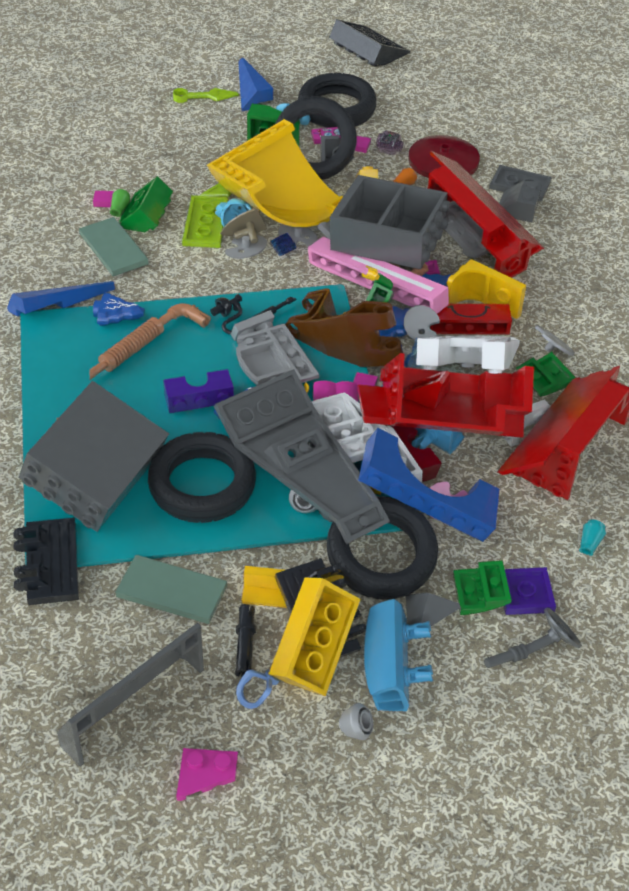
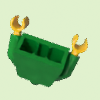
[343,266,394,314]

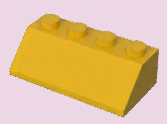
[269,578,361,696]

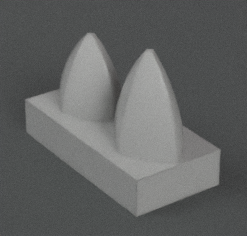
[231,310,274,341]

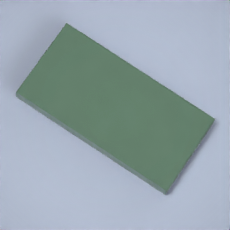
[79,217,149,277]
[115,555,227,624]

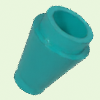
[579,519,606,556]

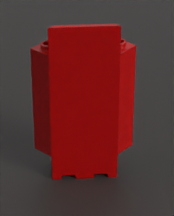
[427,151,544,278]
[357,353,534,438]
[497,365,629,500]

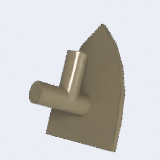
[220,208,267,243]

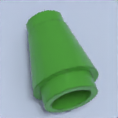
[110,189,130,217]

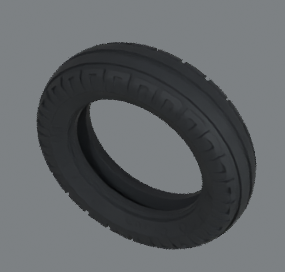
[298,73,377,128]
[276,96,357,180]
[148,432,256,523]
[327,496,438,600]

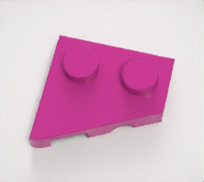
[176,748,238,801]

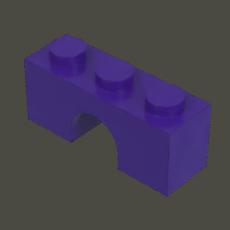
[163,369,234,413]

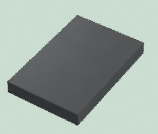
[489,165,552,201]

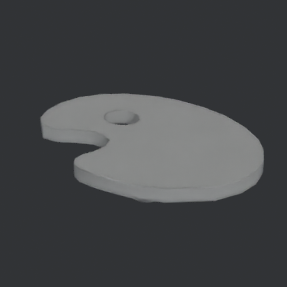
[278,225,318,247]
[225,235,267,259]
[404,305,440,342]
[535,325,575,356]

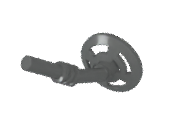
[484,607,582,668]

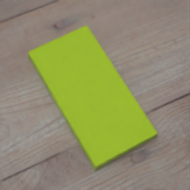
[182,195,229,248]

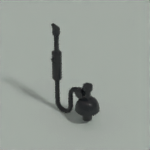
[210,294,296,334]

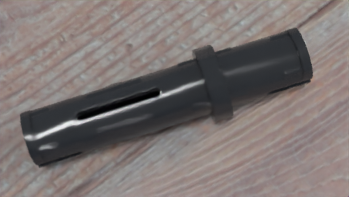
[235,604,256,677]

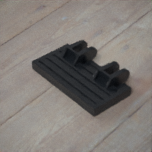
[13,517,79,605]
[275,558,366,658]

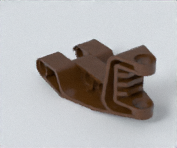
[285,288,405,367]

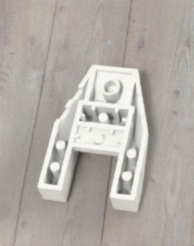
[416,335,520,373]
[308,392,422,483]

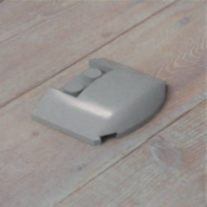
[445,201,490,258]
[236,324,319,385]

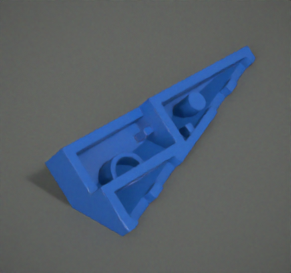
[238,58,273,111]
[7,281,115,316]

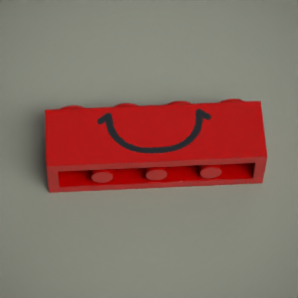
[430,303,512,335]

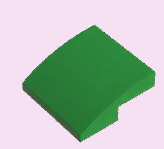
[516,352,576,397]
[453,560,511,615]

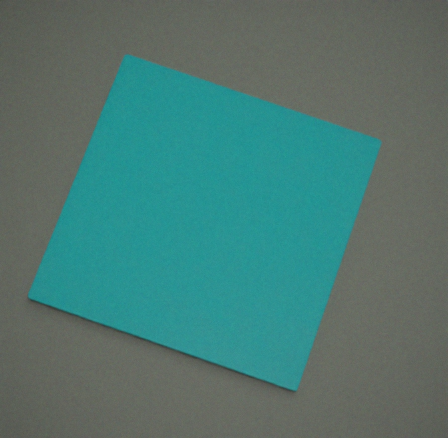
[20,284,403,567]

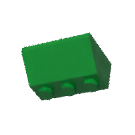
[118,176,173,233]

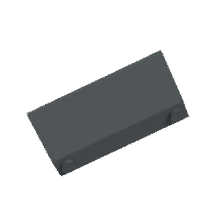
[57,622,204,767]

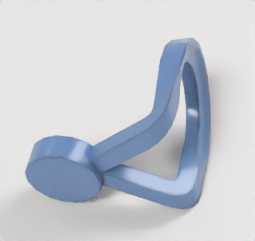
[236,669,280,709]

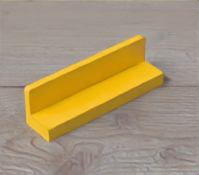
[241,566,344,608]

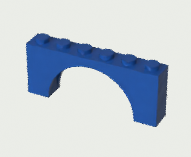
[358,428,500,542]

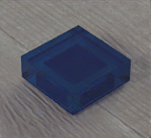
[270,233,297,256]

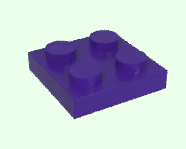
[504,567,556,615]

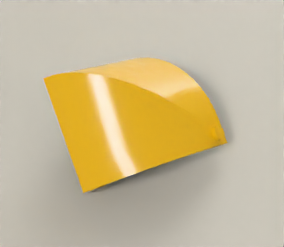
[207,119,343,227]

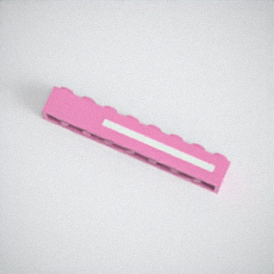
[308,237,449,314]

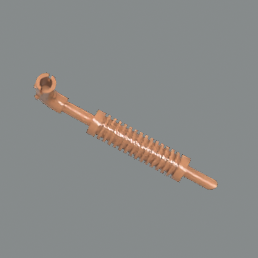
[90,303,211,380]

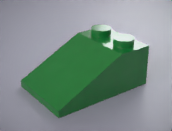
[247,103,300,148]

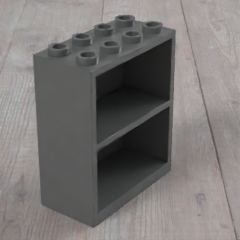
[330,175,450,269]
[18,380,169,532]

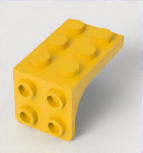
[447,259,526,319]

